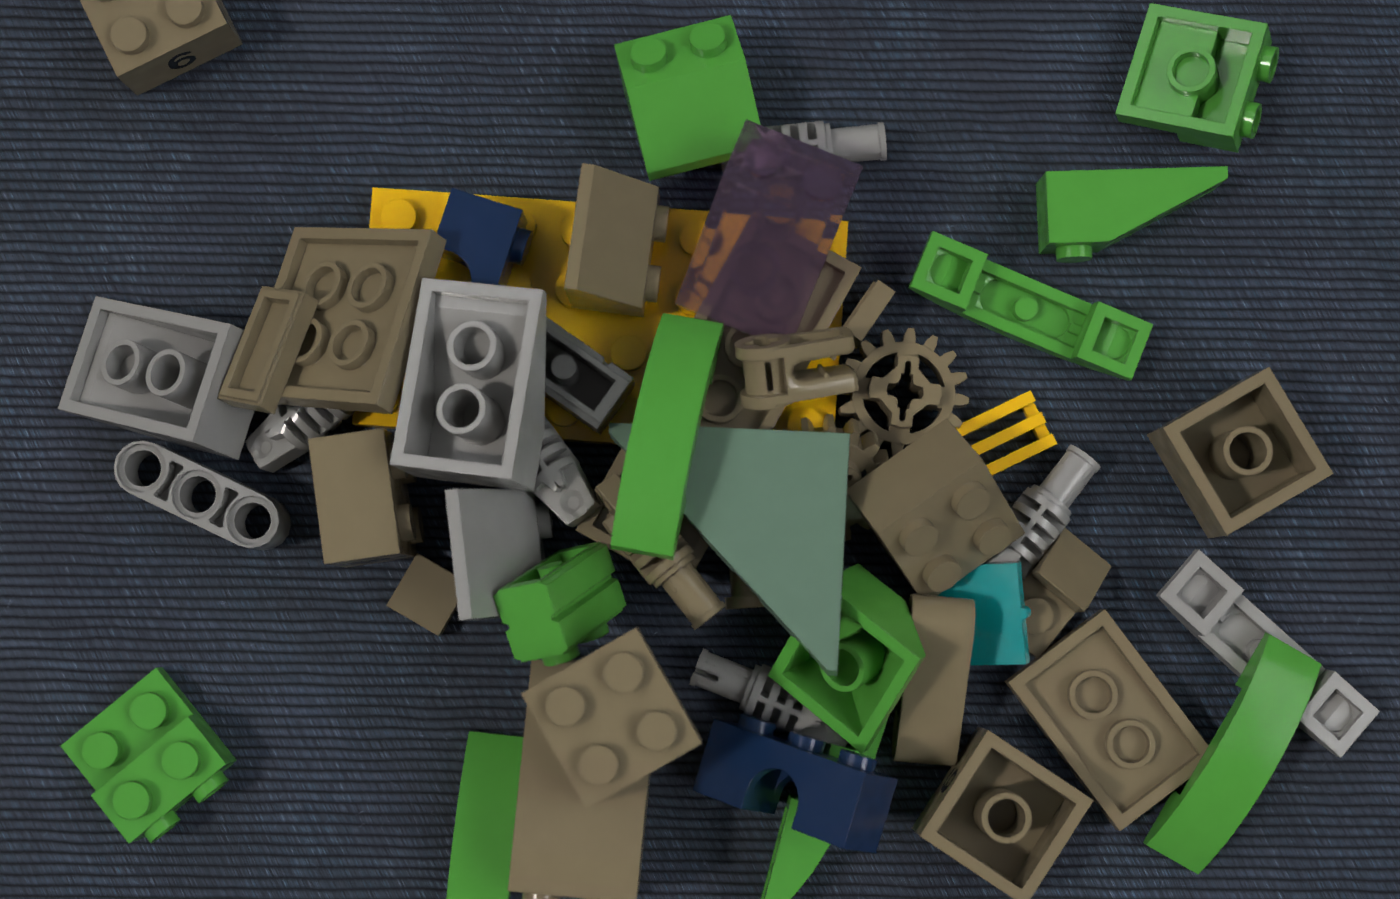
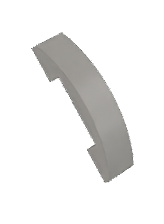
[1156,549,1380,758]

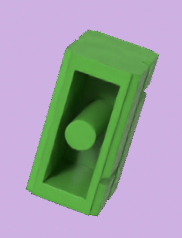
[494,541,626,666]

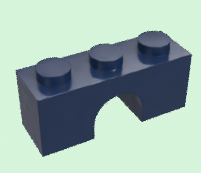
[437,188,533,286]
[693,714,898,853]

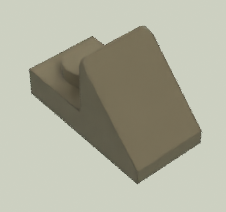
[1023,528,1111,659]

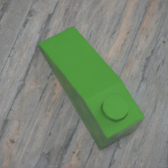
[1036,166,1228,263]

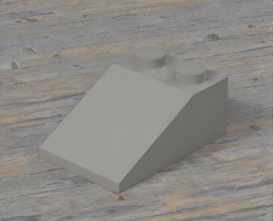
[389,278,547,492]
[58,296,254,460]
[445,488,554,621]

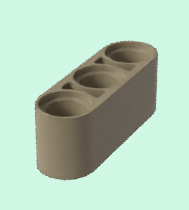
[892,594,975,766]

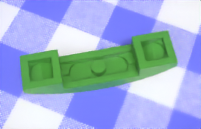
[908,231,1153,381]
[610,313,724,560]
[1143,632,1321,874]
[446,731,524,899]

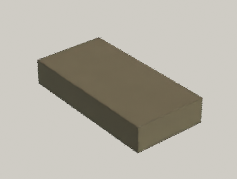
[218,286,319,414]

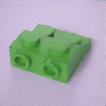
[1115,3,1279,153]
[61,667,237,844]

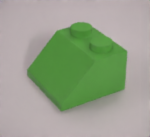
[614,15,766,181]
[768,564,926,754]

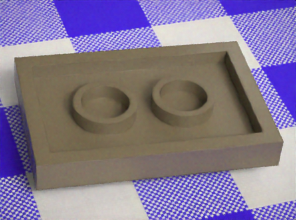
[1004,609,1208,831]

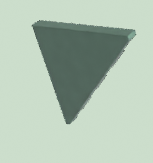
[609,423,850,676]

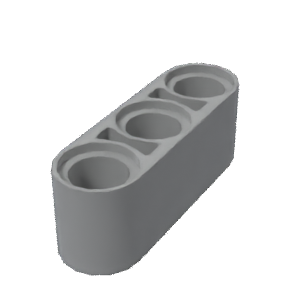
[114,440,291,550]

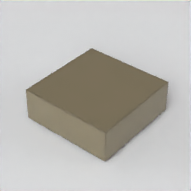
[843,280,896,349]
[386,553,458,636]

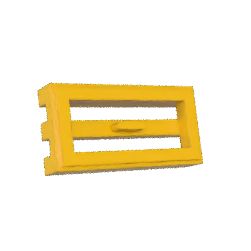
[957,390,1057,476]

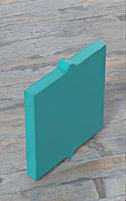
[938,562,1031,665]

